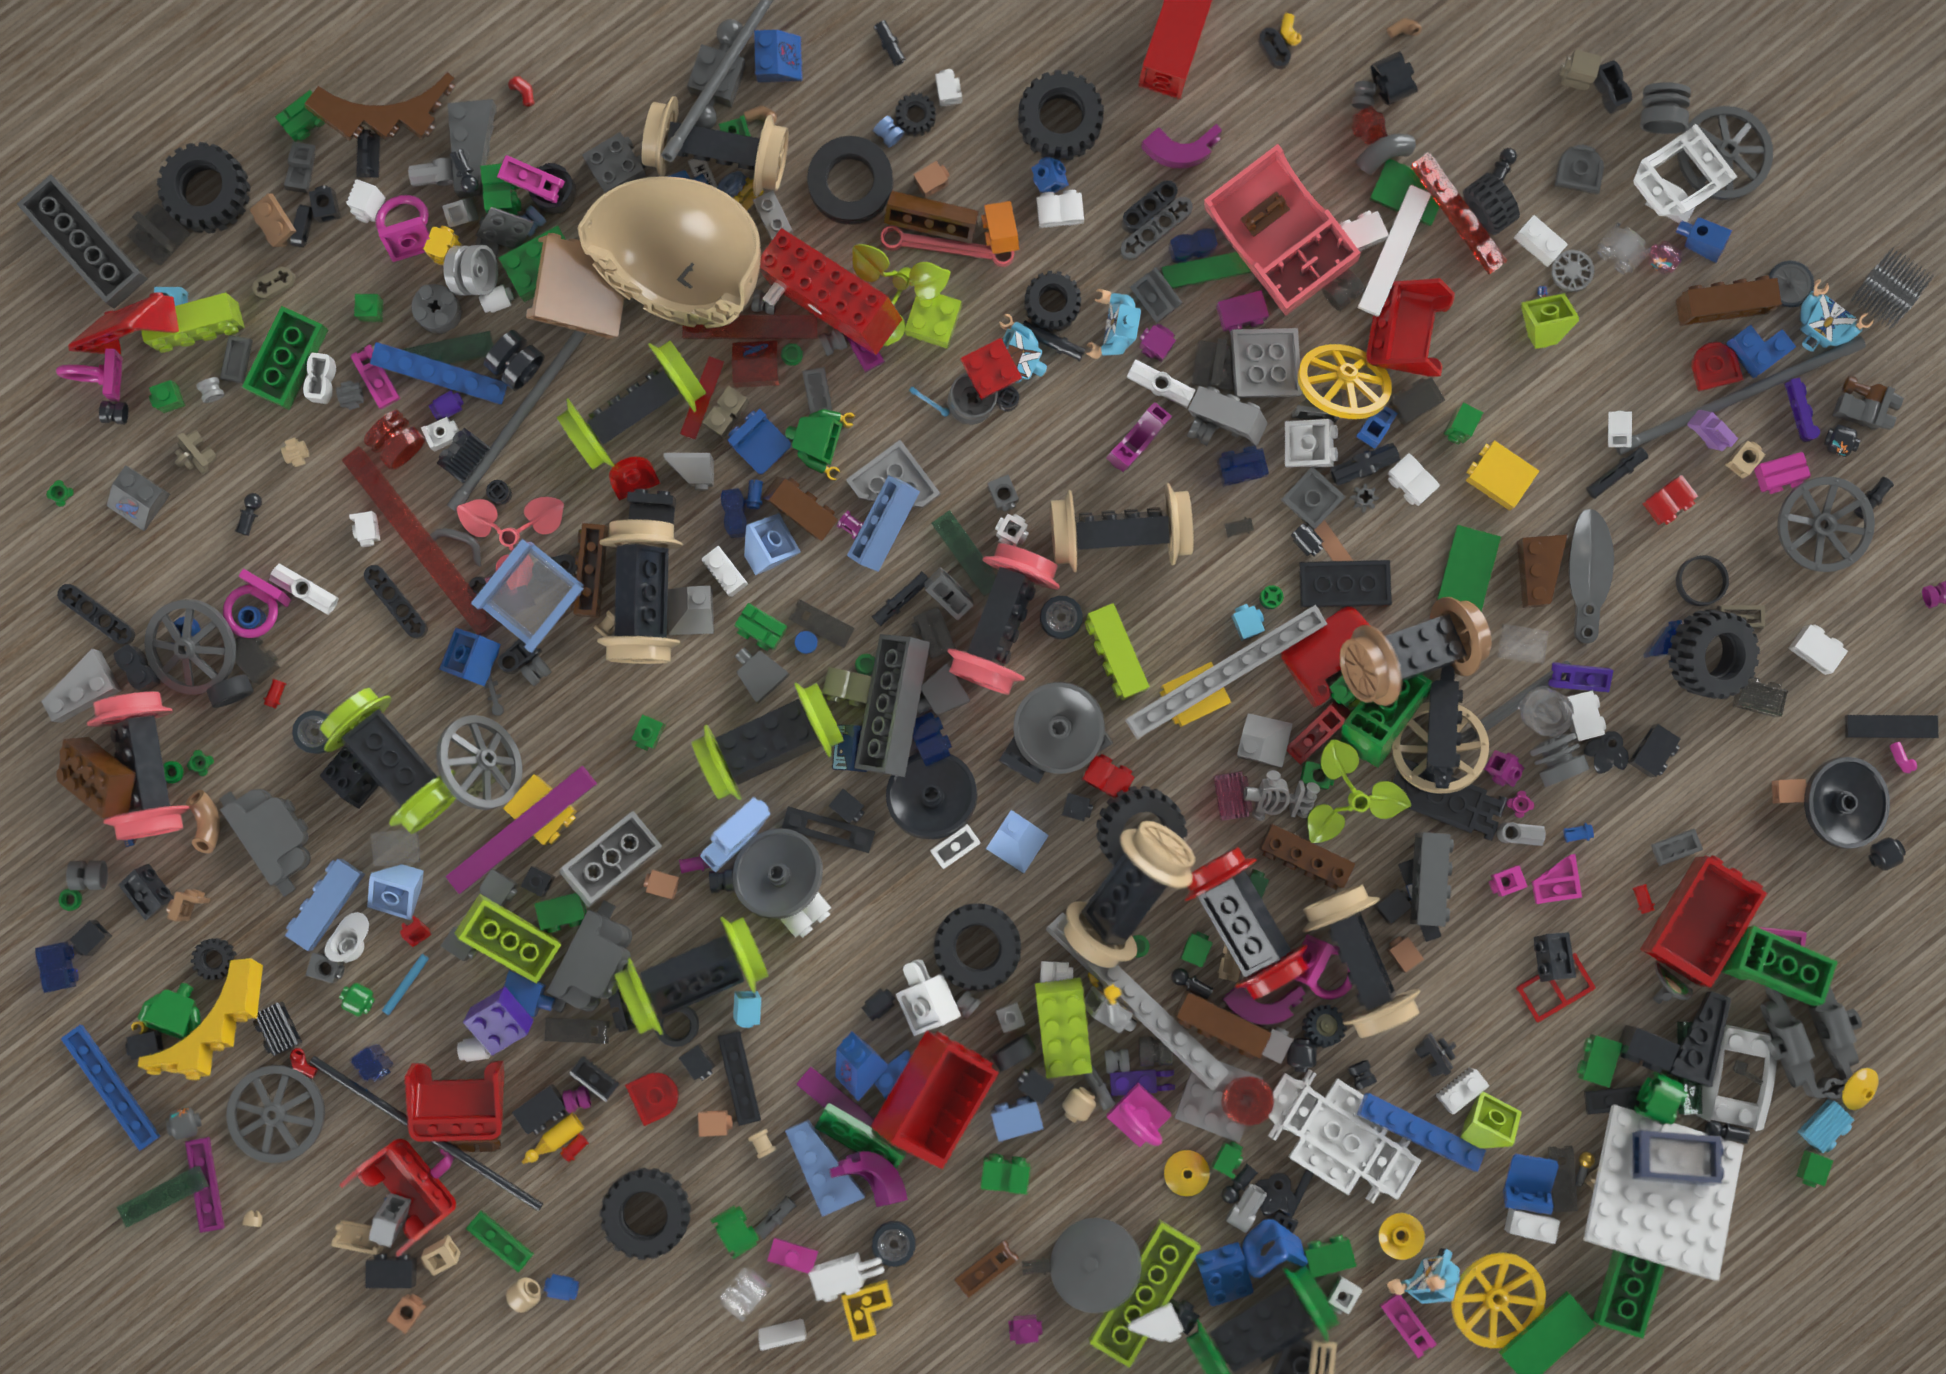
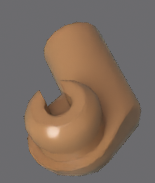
[1386,18,1422,38]
[744,106,777,123]

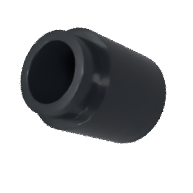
[1291,523,1324,557]
[861,988,896,1021]

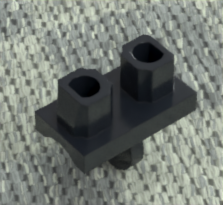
[1415,1032,1456,1077]

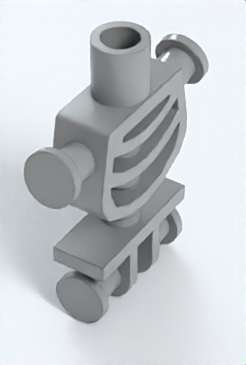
[1243,770,1320,821]

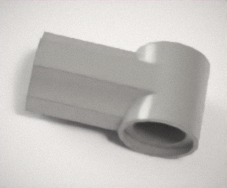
[408,158,454,187]
[1496,822,1546,846]
[1225,1184,1267,1233]

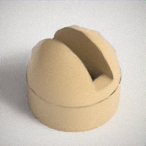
[243,1210,262,1227]

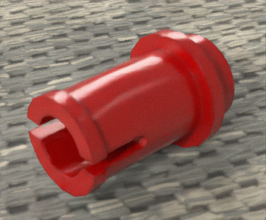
[263,679,287,709]
[1632,884,1655,914]
[560,1133,589,1163]

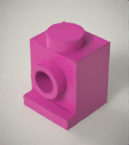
[1489,865,1528,897]

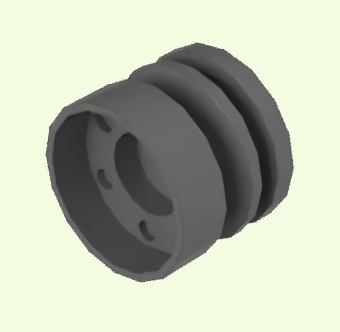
[1640,82,1691,134]
[947,372,998,425]
[1529,733,1590,787]

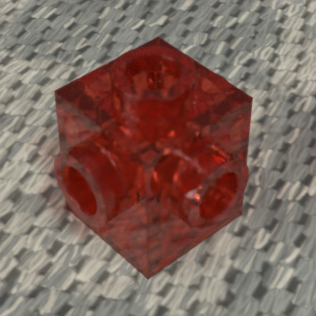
[1351,106,1388,145]

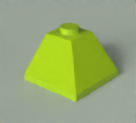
[1521,293,1579,349]
[1460,1092,1522,1149]

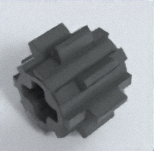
[336,380,364,410]

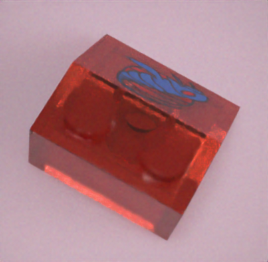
[732,340,780,388]

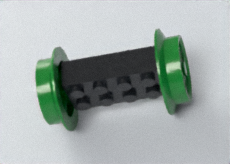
[1186,1266,1340,1374]

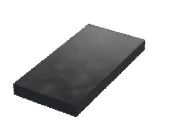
[1299,560,1392,608]

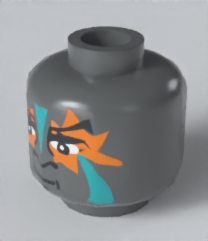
[165,1107,202,1140]

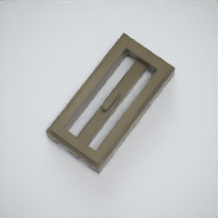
[1718,605,1765,629]

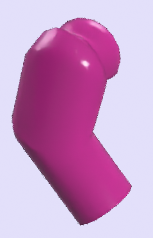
[1890,742,1917,773]
[430,1149,455,1179]

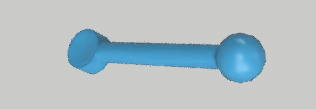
[909,386,950,416]

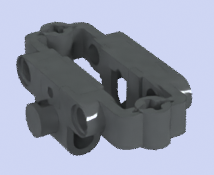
[1760,986,1862,1099]

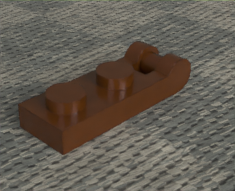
[954,1239,1019,1298]

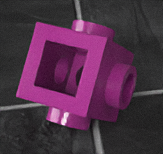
[1484,750,1525,787]

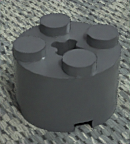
[412,284,462,334]

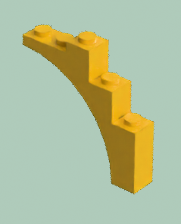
[138,958,263,1080]

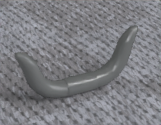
[420,528,482,567]

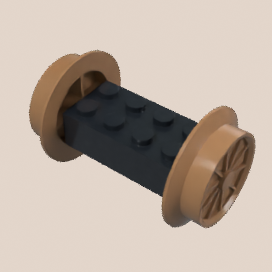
[1340,597,1491,706]

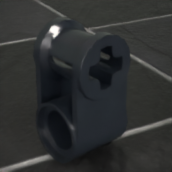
[498,638,542,674]

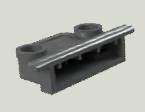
[219,789,311,897]
[547,900,632,1013]

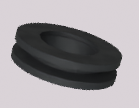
[807,136,893,225]

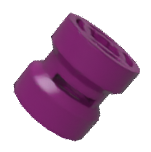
[1922,581,1946,608]
[563,1085,592,1113]

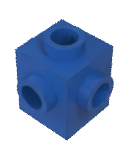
[1031,157,1069,193]

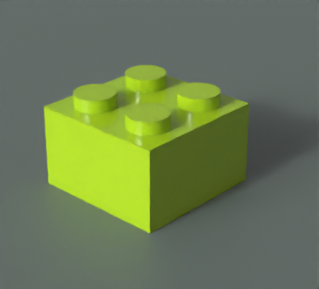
[905,294,962,349]

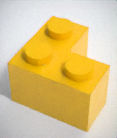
[841,1279,893,1341]

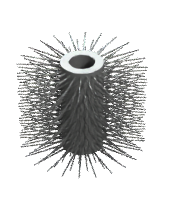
[1850,248,1934,330]

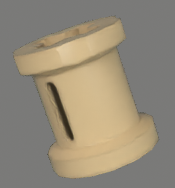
[593,610,615,637]
[748,1129,776,1159]

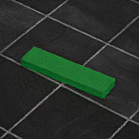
[1161,252,1253,289]

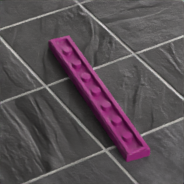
[445,766,597,894]

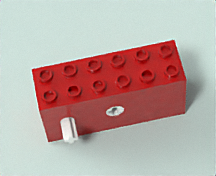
[759,228,902,355]

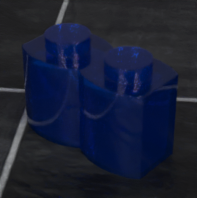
[1168,228,1218,263]
[721,488,748,538]
[913,712,952,766]
[35,942,79,993]

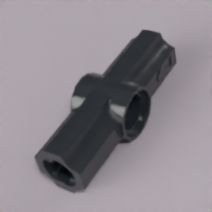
[1330,443,1400,486]

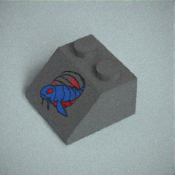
[107,465,171,531]

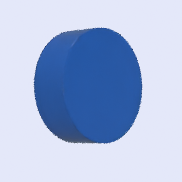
[795,631,818,654]

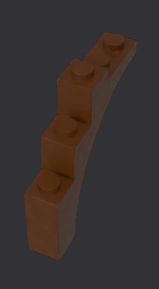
[305,72,455,141]

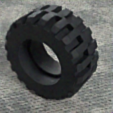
[1018,70,1104,161]
[157,142,251,234]
[1668,609,1760,699]
[1096,786,1187,866]
[934,903,1021,992]
[600,1168,691,1260]

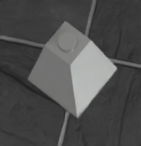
[664,453,714,491]
[667,586,714,635]
[1237,713,1292,768]

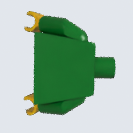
[785,409,855,480]
[131,983,201,1040]

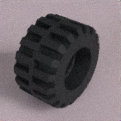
[1463,173,1520,235]
[1024,271,1081,332]

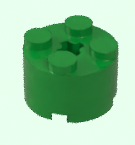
[1635,1071,1687,1125]
[710,1205,760,1260]

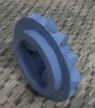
[717,171,746,198]

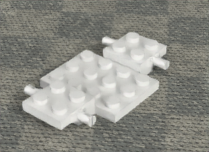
[1260,1069,1422,1204]

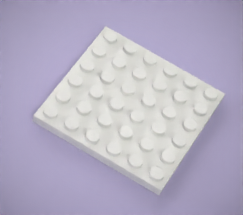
[1584,1105,1744,1280]

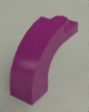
[1141,124,1222,169]
[1106,402,1172,472]
[1221,985,1306,1024]
[830,1152,908,1208]

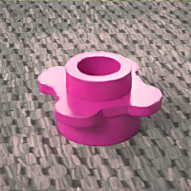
[1507,791,1534,818]

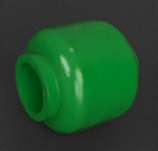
[339,983,375,1017]

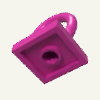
[376,195,430,262]
[56,349,123,402]
[223,569,291,638]
[1294,934,1352,1000]
[1106,1083,1172,1147]

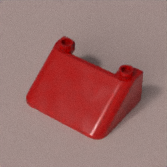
[1366,278,1455,377]
[68,292,179,354]
[1281,607,1371,708]
[405,1061,504,1142]

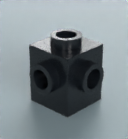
[1168,1298,1200,1335]

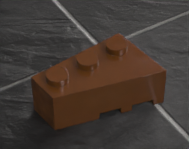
[761,476,838,541]
[1517,534,1568,608]

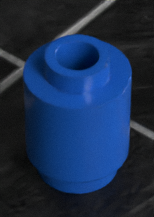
[238,606,266,629]
[544,1274,579,1301]

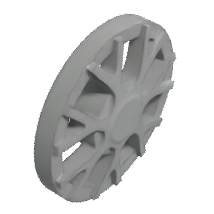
[1551,250,1594,292]

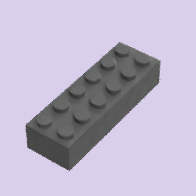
[17,174,148,309]
[854,634,930,777]

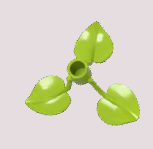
[852,244,950,346]
[1307,739,1411,843]

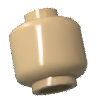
[1062,1087,1096,1123]
[506,1277,541,1313]

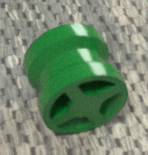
[1259,585,1284,609]

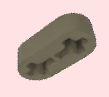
[253,267,295,300]

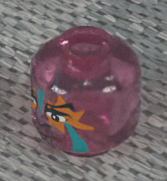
[1647,241,1682,274]

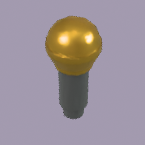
[1575,1152,1595,1187]

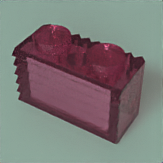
[1213,771,1252,821]

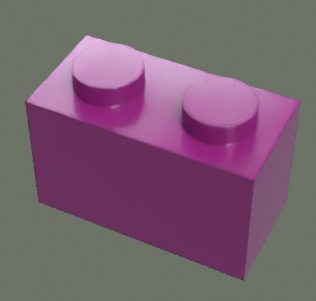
[1216,290,1269,332]

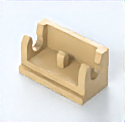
[331,1220,383,1255]

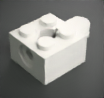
[896,959,961,1036]
[809,1252,885,1302]

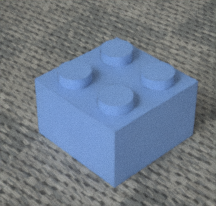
[991,1096,1044,1141]

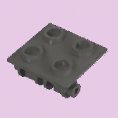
[476,207,534,249]

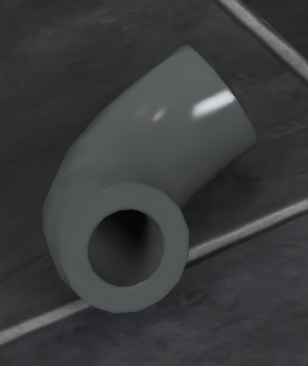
[1356,134,1416,174]

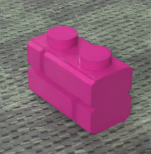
[1754,452,1811,494]

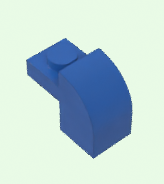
[1356,406,1398,449]

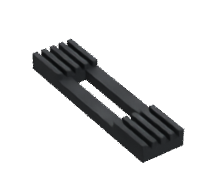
[782,806,876,853]

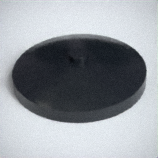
[886,750,978,840]
[1804,757,1890,848]

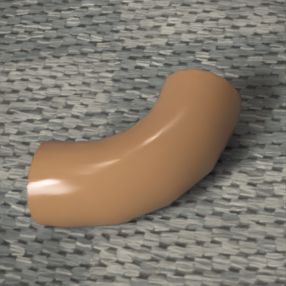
[186,790,220,854]

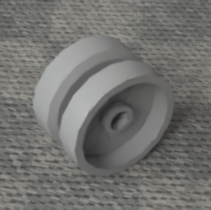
[444,245,498,295]

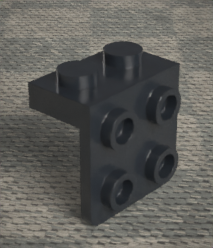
[627,489,676,525]

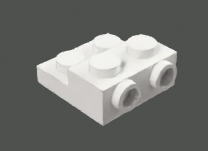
[1285,419,1338,467]

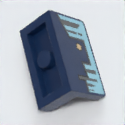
[832,724,867,772]

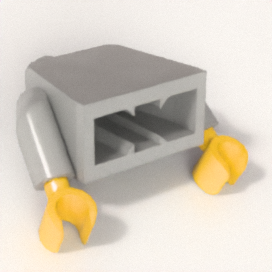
[1084,972,1137,1033]

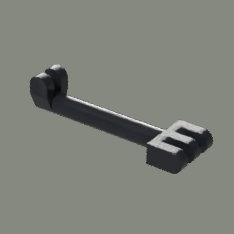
[1273,1169,1314,1233]

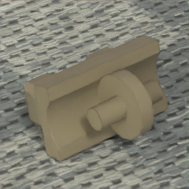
[175,431,216,475]

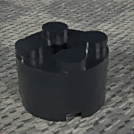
[1370,51,1418,105]
[528,163,576,214]

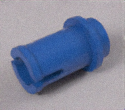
[745,480,763,509]
[1563,823,1594,843]

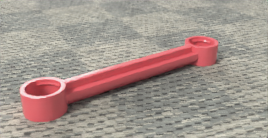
[881,226,1014,267]

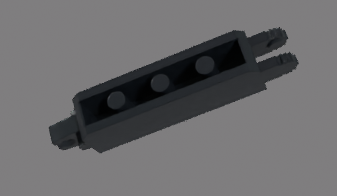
[1426,665,1463,789]

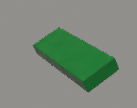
[466,1210,534,1273]

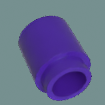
[429,390,464,421]

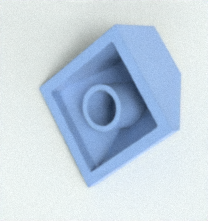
[744,513,801,575]
[986,810,1049,873]
[367,864,424,920]

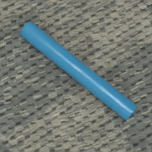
[382,954,429,1015]

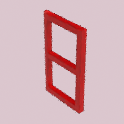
[1516,953,1596,1023]

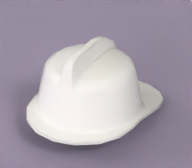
[325,912,369,963]

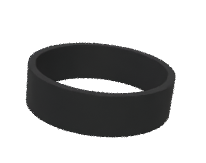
[1676,555,1729,606]

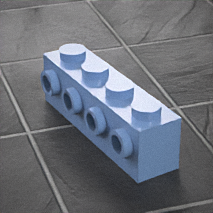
[847,475,920,572]
[285,859,365,951]

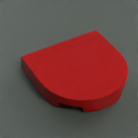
[1692,342,1744,392]
[609,456,661,501]
[625,1072,679,1127]

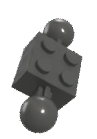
[687,19,746,129]

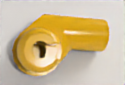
[1280,13,1302,46]

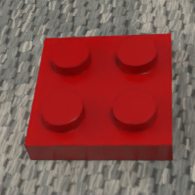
[960,338,1022,400]

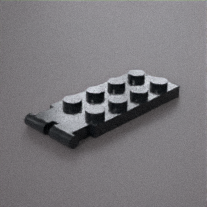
[1392,758,1508,841]

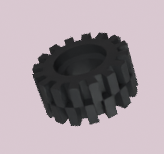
[895,92,936,137]
[191,938,237,980]

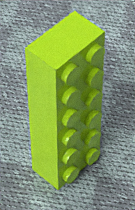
[1089,1219,1201,1368]

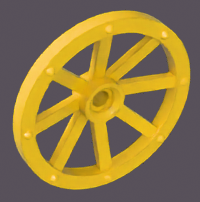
[1297,344,1392,419]
[1451,1253,1546,1348]

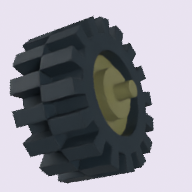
[1302,1005,1347,1048]

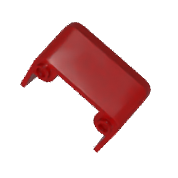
[340,1138,456,1256]

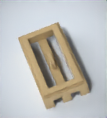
[1309,1340,1337,1374]

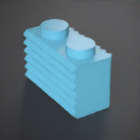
[1797,1099,1854,1153]

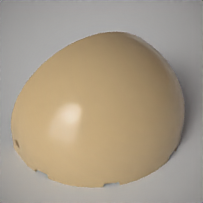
[578,177,761,328]

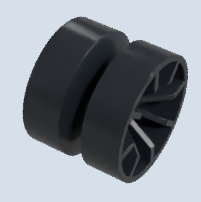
[484,330,545,391]

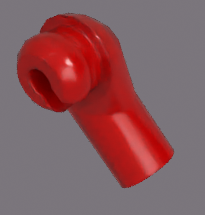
[508,76,534,107]
[290,1048,318,1079]

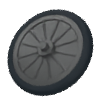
[1768,260,1814,307]

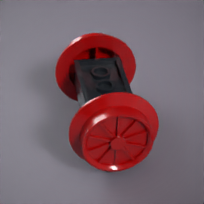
[1184,847,1309,999]

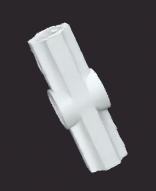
[1126,360,1196,408]
[269,563,339,615]

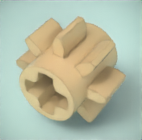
[281,438,309,467]

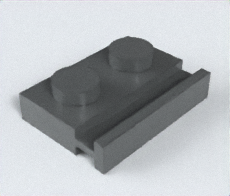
[1130,267,1183,323]

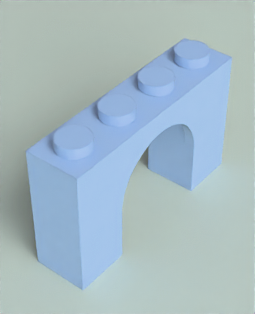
[700,797,770,873]

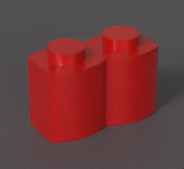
[1642,475,1698,525]
[1081,754,1135,799]

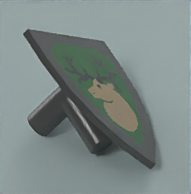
[1653,962,1693,1004]

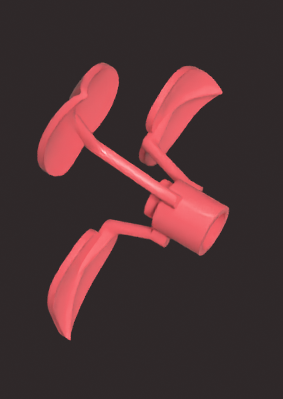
[457,497,564,594]

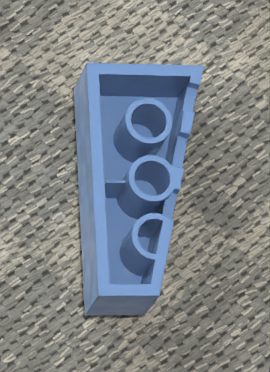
[786,1119,866,1217]

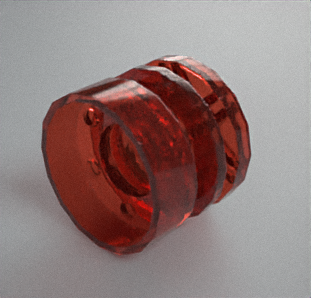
[364,409,426,470]
[1221,1076,1275,1126]

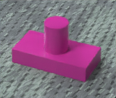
[767,1237,818,1274]

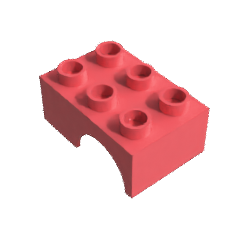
[1204,144,1361,316]

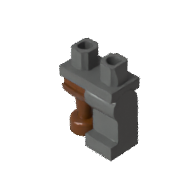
[1832,375,1904,430]

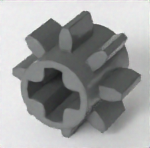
[1349,483,1379,513]

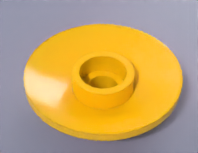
[1842,1068,1879,1110]
[1164,1150,1210,1197]
[1378,1213,1425,1260]

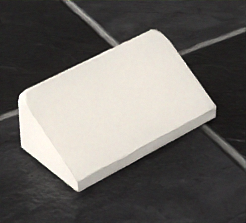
[758,1319,807,1350]

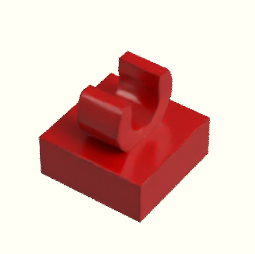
[399,916,432,947]

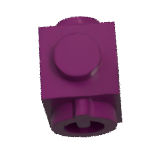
[1139,324,1176,363]
[1008,1314,1043,1344]

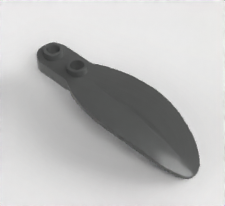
[1569,509,1614,644]

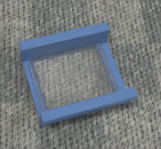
[471,539,584,653]

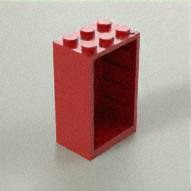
[1138,0,1213,100]
[1640,855,1768,988]
[870,1030,999,1169]

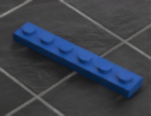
[370,342,508,405]
[61,1024,161,1151]
[1357,1093,1486,1172]

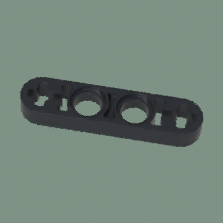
[364,565,428,639]
[57,584,135,645]

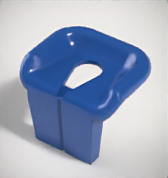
[1242,1219,1308,1278]

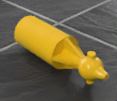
[522,1112,584,1164]

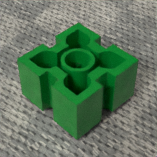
[480,163,522,216]
[980,1153,1031,1195]

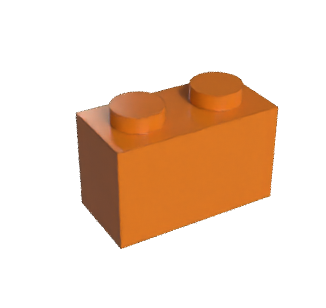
[981,201,1019,254]

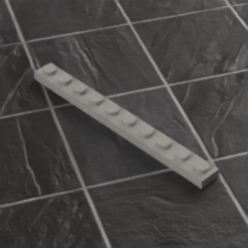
[1125,605,1327,739]
[1046,912,1230,1090]

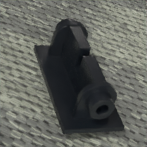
[356,129,380,178]
[608,988,637,1033]

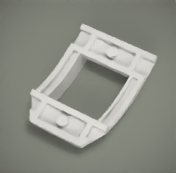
[1633,124,1737,216]
[1695,1025,1777,1131]

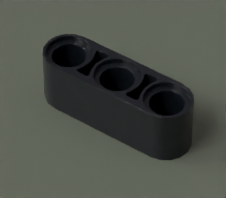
[1122,180,1178,233]

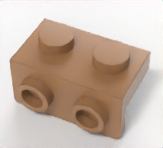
[250,194,296,247]
[167,889,210,921]

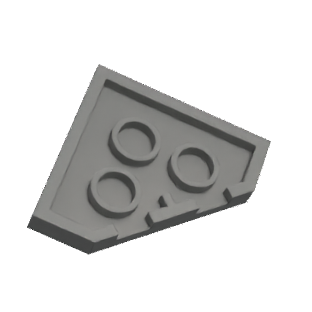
[846,440,941,508]

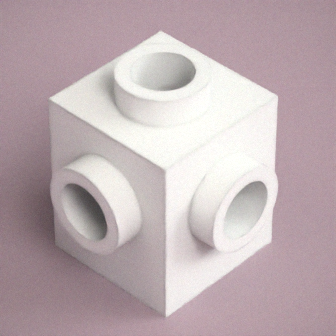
[995,514,1029,547]

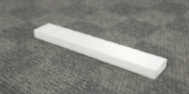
[1358,185,1431,317]

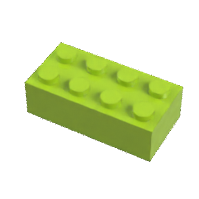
[141,292,245,353]
[1084,603,1150,701]
[455,894,562,984]
[1035,978,1092,1079]

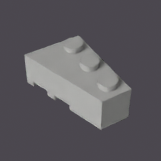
[1188,386,1268,447]
[41,649,122,723]

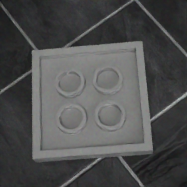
[1230,328,1302,398]
[1174,1060,1263,1143]

